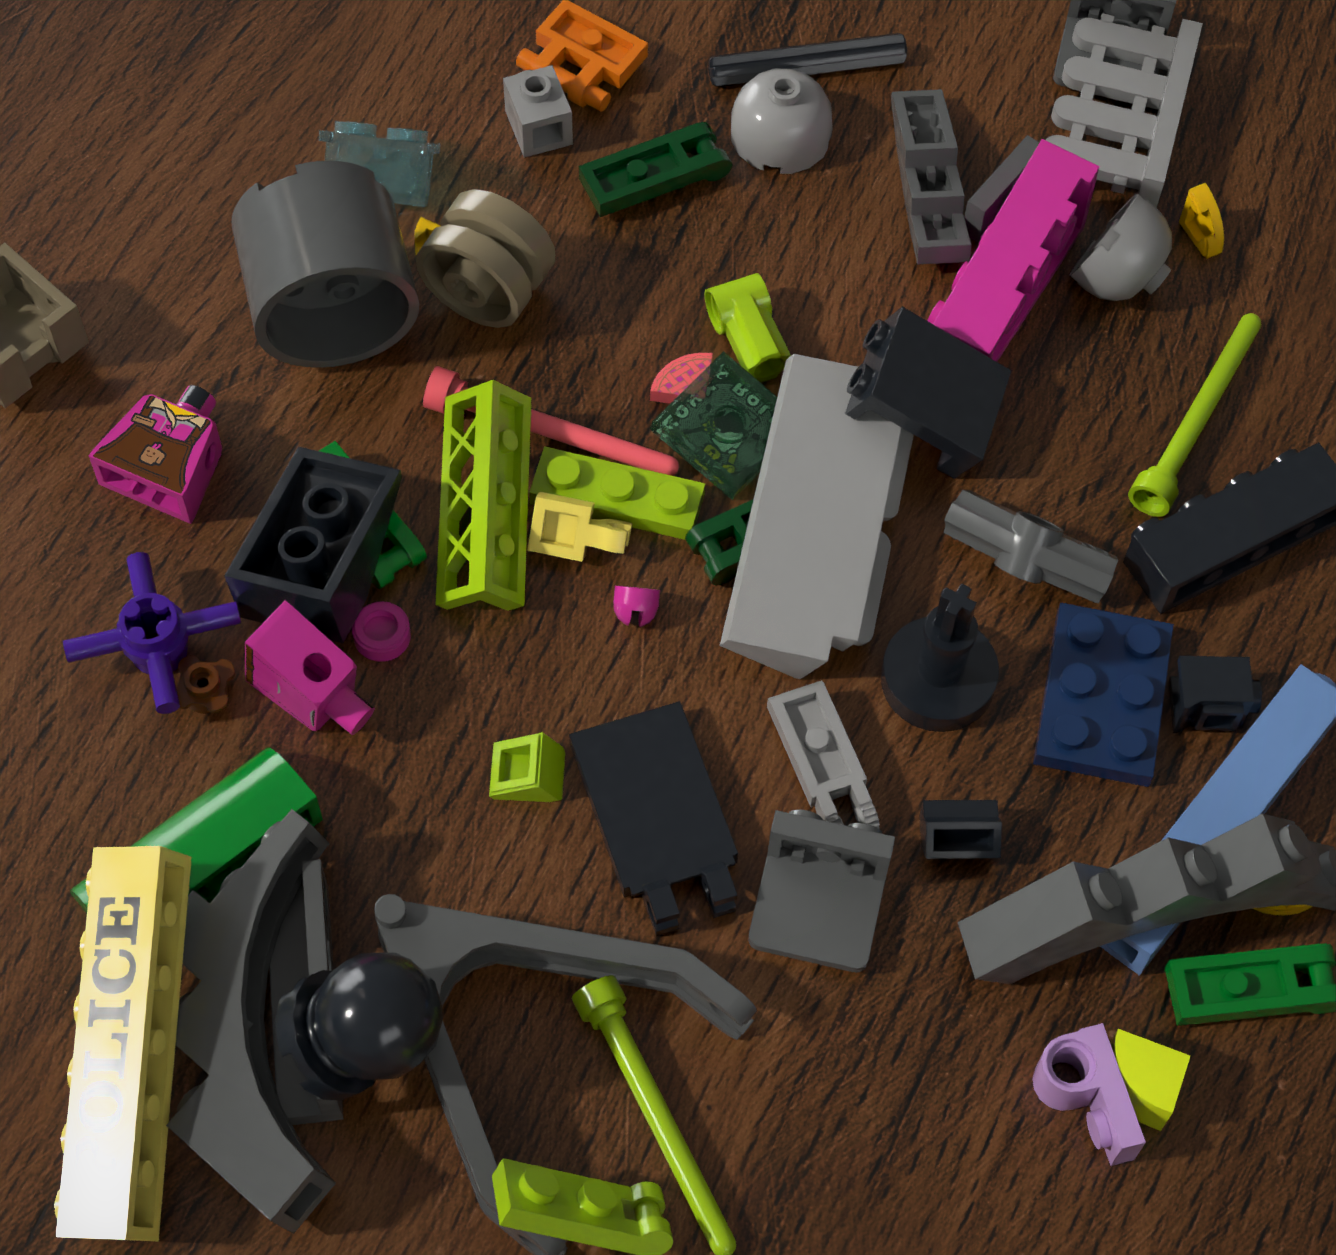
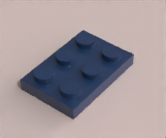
[1033,603,1174,787]

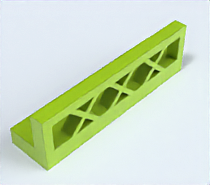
[436,380,531,611]

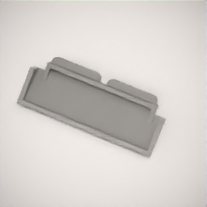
[720,354,914,680]

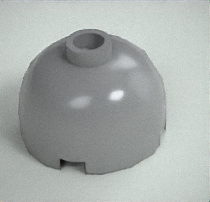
[731,68,833,174]
[1069,194,1172,302]

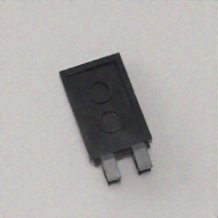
[569,701,738,936]

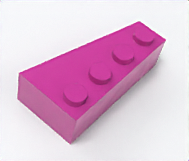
[927,139,1100,362]

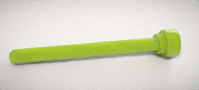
[1128,313,1261,517]
[571,975,736,1255]

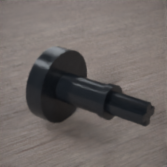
[881,584,999,732]

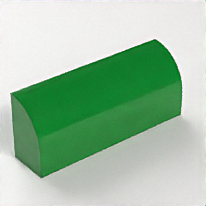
[70,747,323,914]

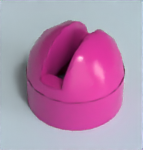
[613,585,660,627]

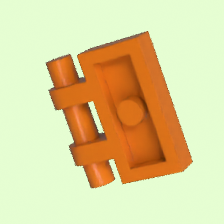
[516,0,648,112]

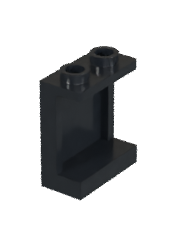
[845,306,1011,479]

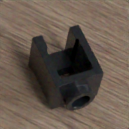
[1168,656,1262,733]

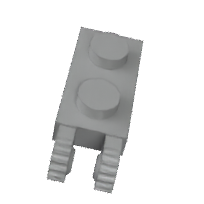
[767,680,880,829]

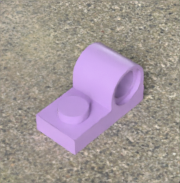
[1033,1023,1146,1166]

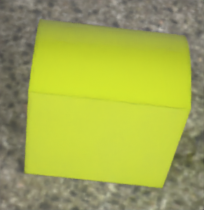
[1110,1029,1190,1131]

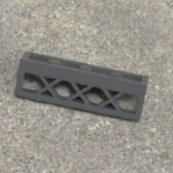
[269,859,344,1125]

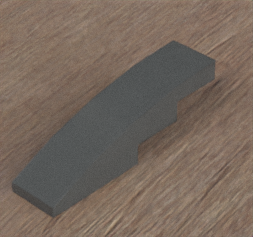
[891,89,971,265]

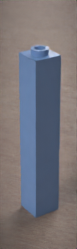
[1100,664,1336,976]

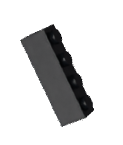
[1123,442,1336,614]

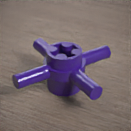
[63,552,241,714]

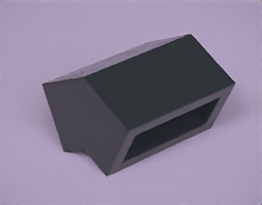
[919,800,1002,859]

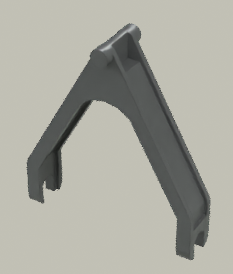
[374,894,757,1255]

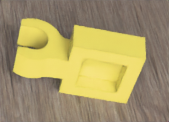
[527,492,632,562]

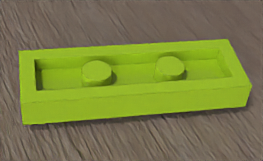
[529,446,705,540]

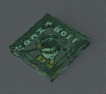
[650,351,777,500]

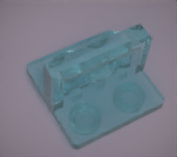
[319,121,441,207]

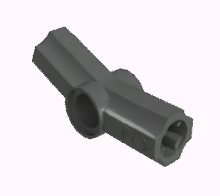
[944,490,1118,604]

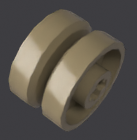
[415,189,556,328]

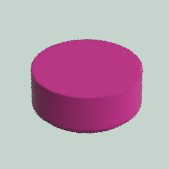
[352,602,411,662]

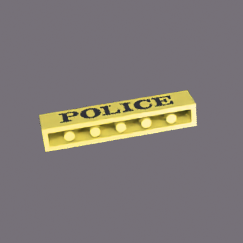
[55,846,192,1242]

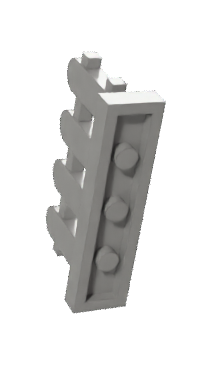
[1046,13,1203,207]

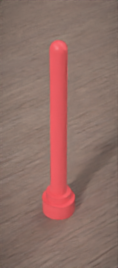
[423,366,679,476]

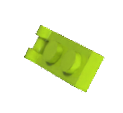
[492,1158,673,1255]

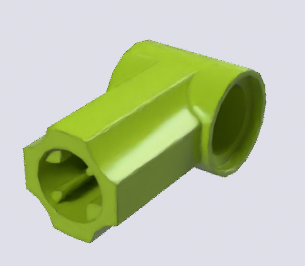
[704,273,791,383]

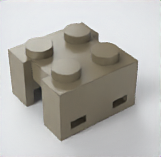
[0,243,89,409]

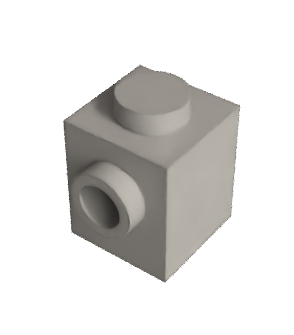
[503,65,573,158]

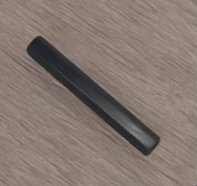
[708,33,907,87]

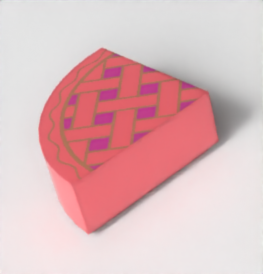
[650,353,713,405]

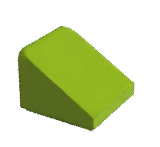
[489,732,565,802]

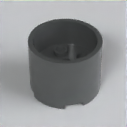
[231,161,419,368]

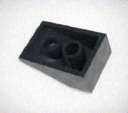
[224,447,402,643]

